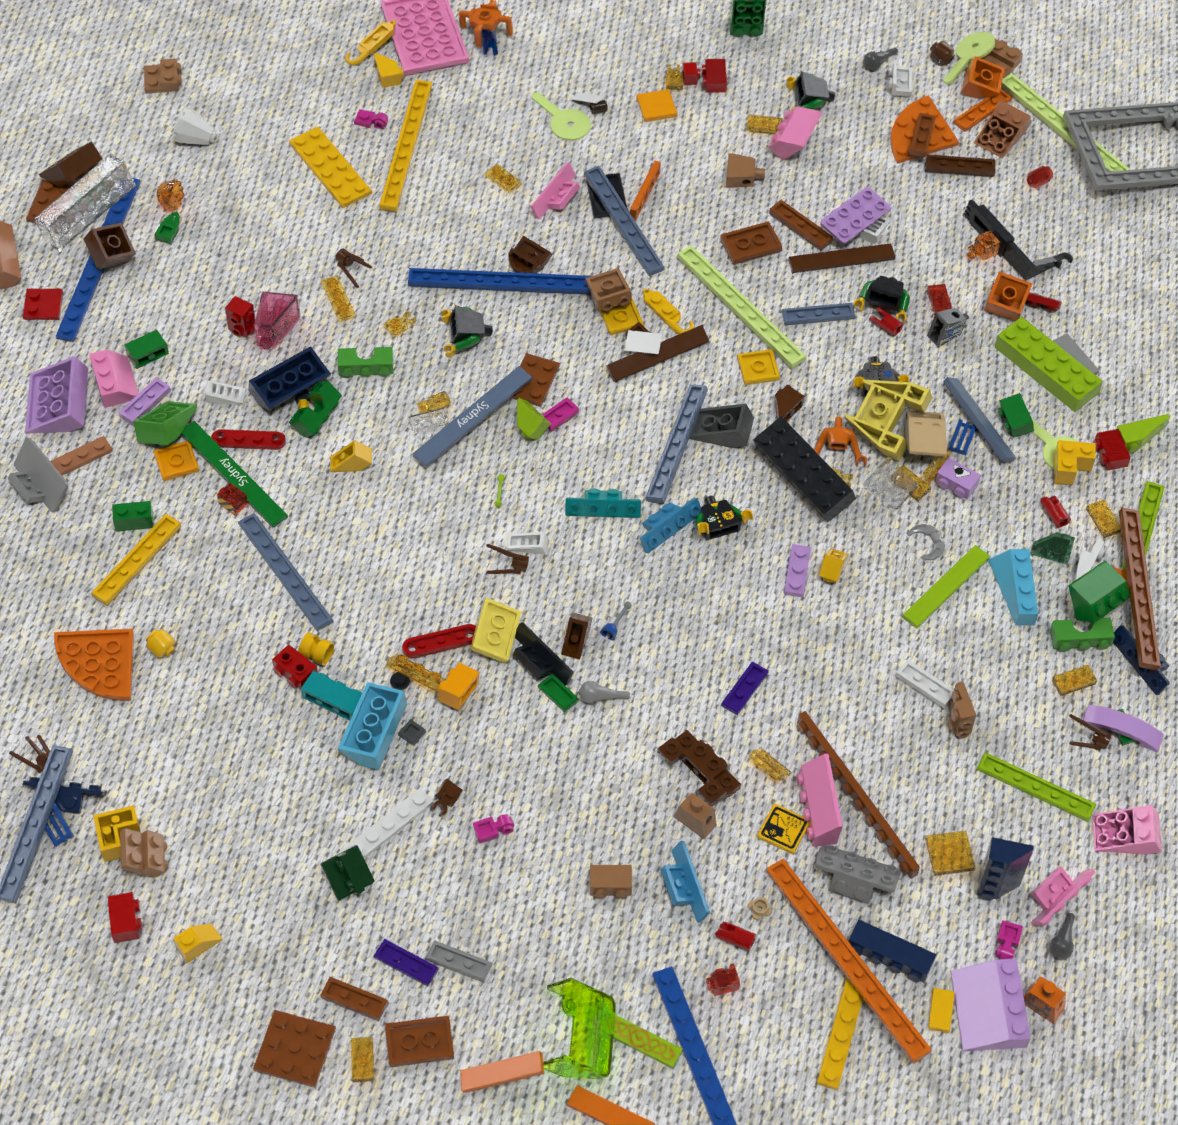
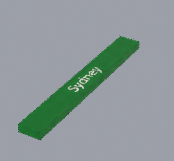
[181,421,288,528]

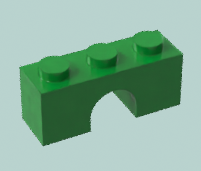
[289,380,342,437]

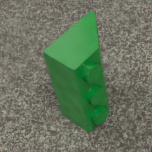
[1068,561,1130,623]

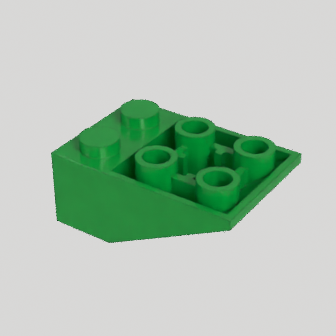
[729,0,766,36]

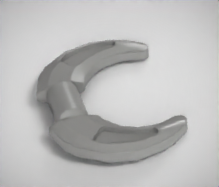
[908,524,945,560]

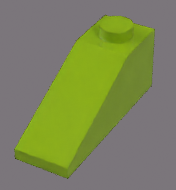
[1116,414,1170,453]

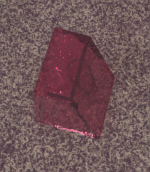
[254,291,301,349]

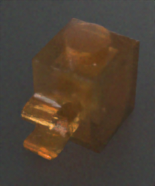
[966,231,1000,261]

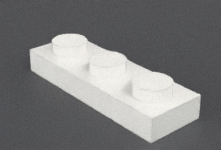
[895,659,954,708]

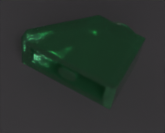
[1030,532,1075,565]

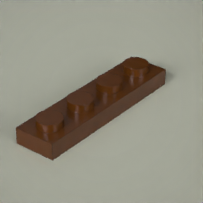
[926,154,995,177]

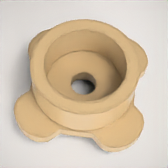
[748,897,772,920]

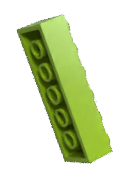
[994,317,1103,412]

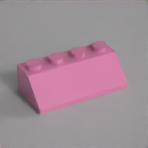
[796,754,843,847]

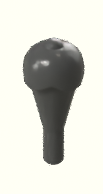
[863,47,898,71]
[1049,913,1075,959]

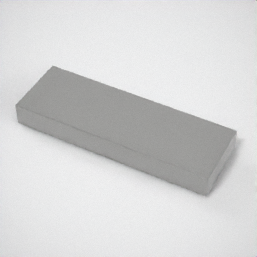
[1053,333,1100,375]
[425,940,492,983]

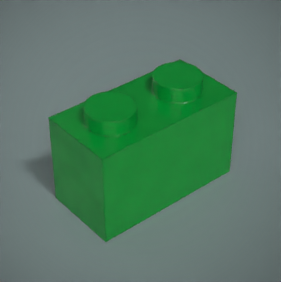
[124,329,169,369]
[998,393,1034,438]
[112,501,154,532]

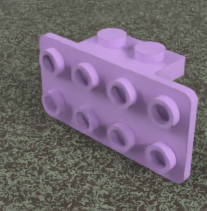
[820,187,891,245]

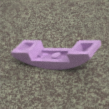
[1083,705,1164,753]

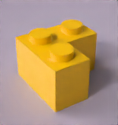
[1054,440,1096,485]
[93,805,141,862]

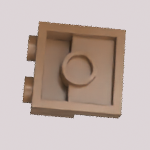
[981,39,1023,78]
[144,58,182,94]
[585,268,632,311]
[948,682,976,739]
[120,828,168,878]

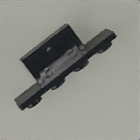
[513,622,574,686]

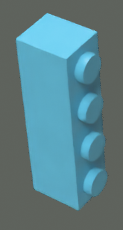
[988,549,1038,626]

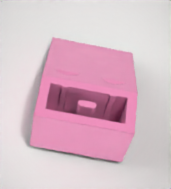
[1092,805,1162,854]

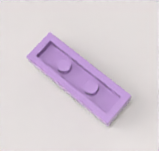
[119,377,171,426]
[784,544,811,597]

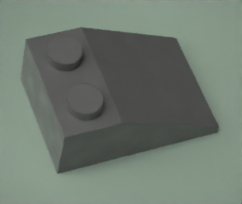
[689,404,754,448]

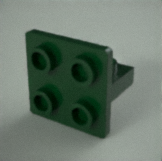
[320,845,375,900]

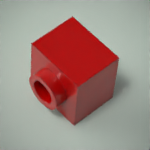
[682,62,701,86]

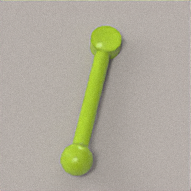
[494,474,505,507]

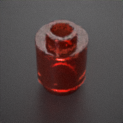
[1026,166,1053,188]

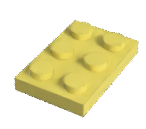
[470,597,521,664]

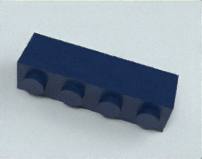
[848,919,937,983]

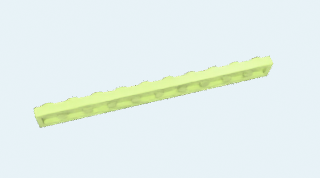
[1001,73,1130,172]
[677,245,806,369]

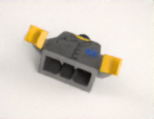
[853,356,909,396]

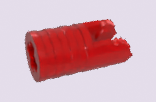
[869,307,903,337]
[1040,496,1071,528]
[715,921,756,951]

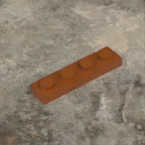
[769,200,833,251]

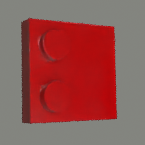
[23,289,63,320]

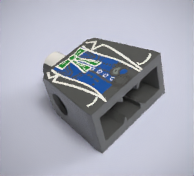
[927,308,970,347]

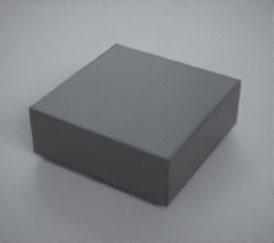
[398,719,426,746]

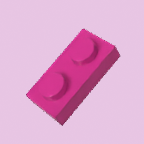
[542,397,579,432]

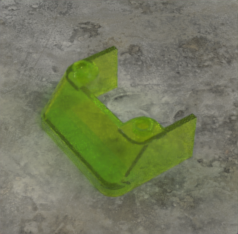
[543,977,616,1079]

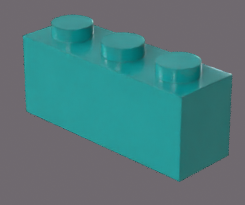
[301,671,362,721]

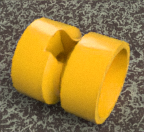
[298,632,335,666]

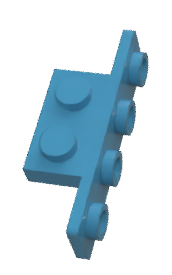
[640,497,701,553]
[660,841,710,922]

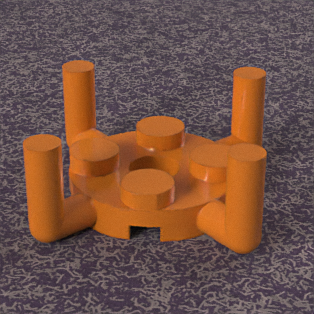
[458,0,513,47]

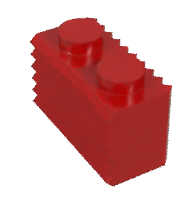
[702,59,727,93]
[1093,429,1131,471]

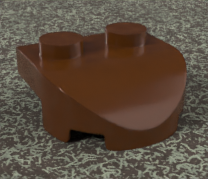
[508,235,553,273]

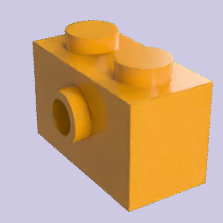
[437,663,480,711]

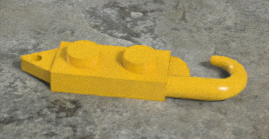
[345,19,397,65]
[643,288,694,334]

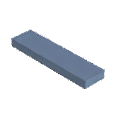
[782,303,855,326]

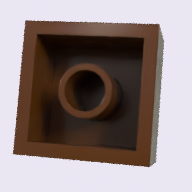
[83,222,136,270]

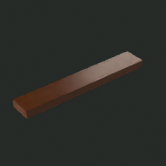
[788,243,896,273]
[606,325,709,382]

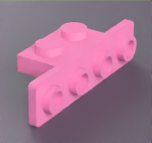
[531,163,580,219]
[1030,867,1095,926]

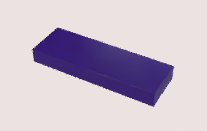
[721,661,769,716]
[373,939,439,987]

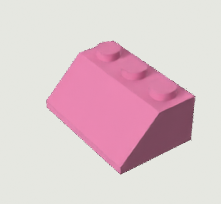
[769,106,822,160]
[89,350,139,408]

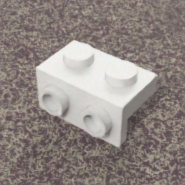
[888,60,912,97]

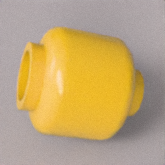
[146,629,176,658]

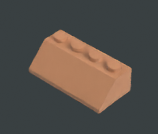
[0,220,21,289]

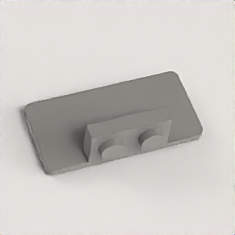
[8,438,69,512]
[815,845,901,904]

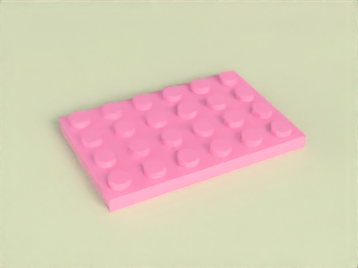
[380,0,469,75]

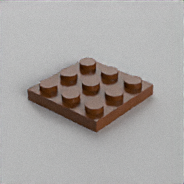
[253,1010,336,1088]

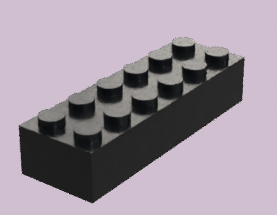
[753,416,856,522]

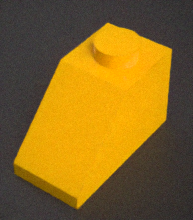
[374,53,404,88]
[330,440,372,472]
[819,548,849,583]
[173,924,223,963]

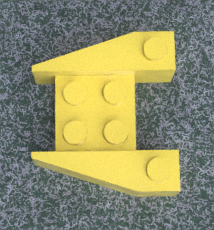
[845,380,933,461]

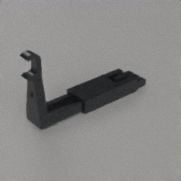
[964,200,1073,280]

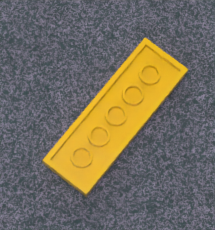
[289,127,372,209]

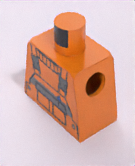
[1023,977,1066,1024]

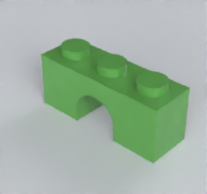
[338,347,394,377]
[1050,617,1115,651]

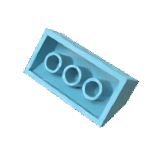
[338,682,408,770]

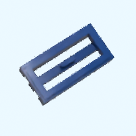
[948,419,976,456]
[45,802,74,847]

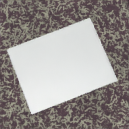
[624,330,662,354]

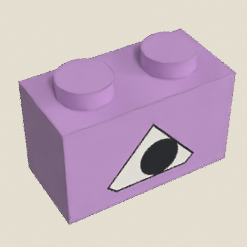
[935,458,981,500]

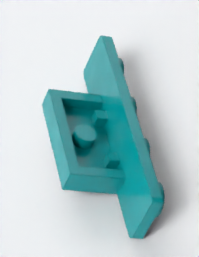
[565,488,641,518]

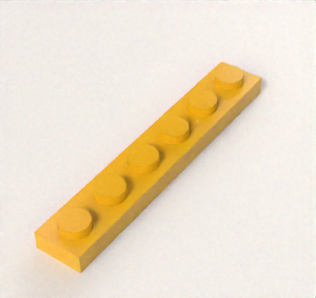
[91,514,181,606]
[817,978,863,1091]

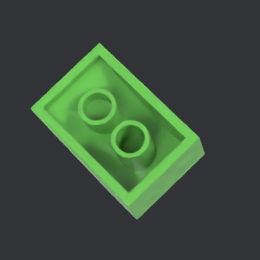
[133,401,197,446]

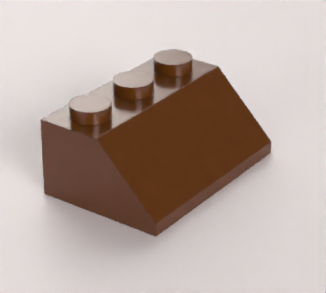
[39,141,103,187]

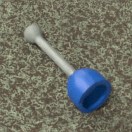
[600,601,632,640]

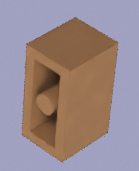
[590,865,632,899]

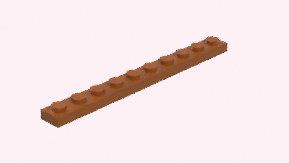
[1119,507,1161,670]
[797,711,920,879]

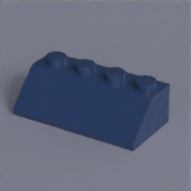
[248,346,331,410]
[976,837,1034,900]

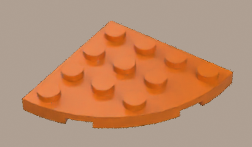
[891,95,959,164]
[54,629,134,700]

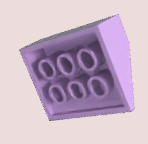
[25,356,88,433]
[950,959,1031,1051]

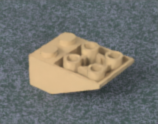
[904,410,947,458]

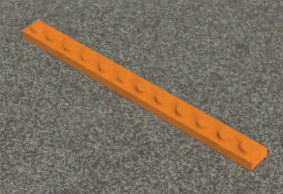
[766,858,932,1064]

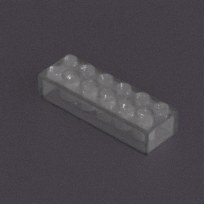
[34,154,136,252]

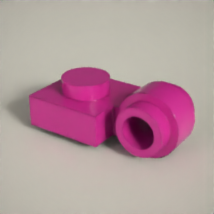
[354,109,388,129]
[473,814,514,843]
[995,920,1023,960]

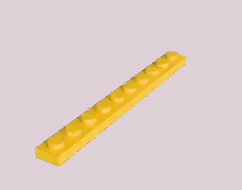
[379,80,432,212]

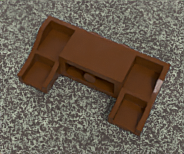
[657,730,741,806]

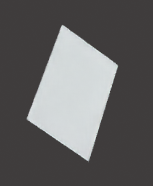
[571,93,605,103]

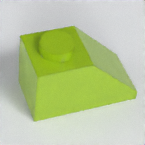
[517,398,551,440]

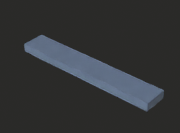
[943,377,1016,462]

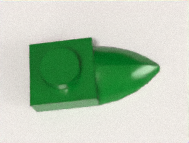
[154,212,180,244]

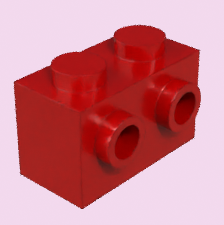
[225,296,257,338]
[272,644,318,690]
[107,892,142,943]

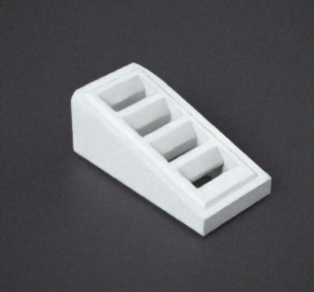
[860,216,891,245]
[205,381,246,405]
[506,532,548,555]

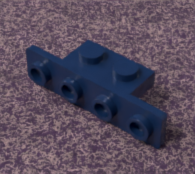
[1113,625,1170,695]
[22,777,107,813]

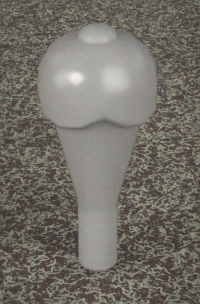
[579,681,630,704]

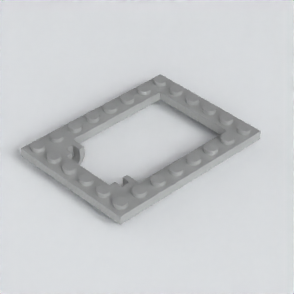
[1063,102,1178,191]

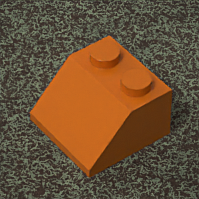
[961,56,1005,99]
[984,271,1033,321]

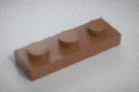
[909,113,936,157]
[320,977,388,1021]

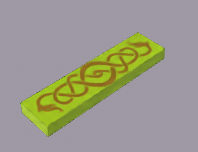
[596,1010,683,1069]

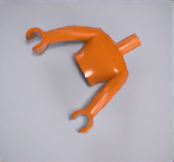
[814,417,867,468]

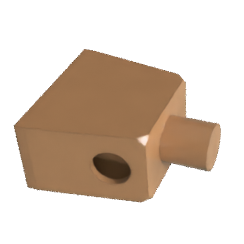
[726,153,765,188]
[674,793,717,839]

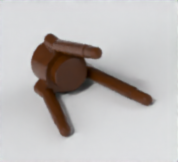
[336,248,372,288]
[486,544,529,575]
[1069,714,1112,751]
[9,735,50,774]

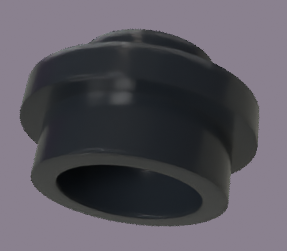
[390,672,410,690]

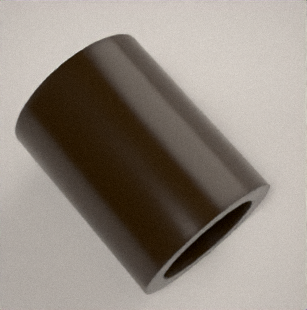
[590,100,608,114]

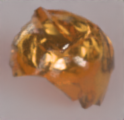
[156,179,184,211]

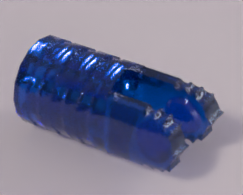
[481,29,498,56]

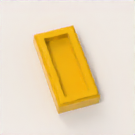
[928,988,955,1033]

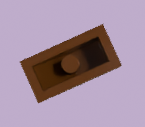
[775,384,805,421]
[561,613,593,659]

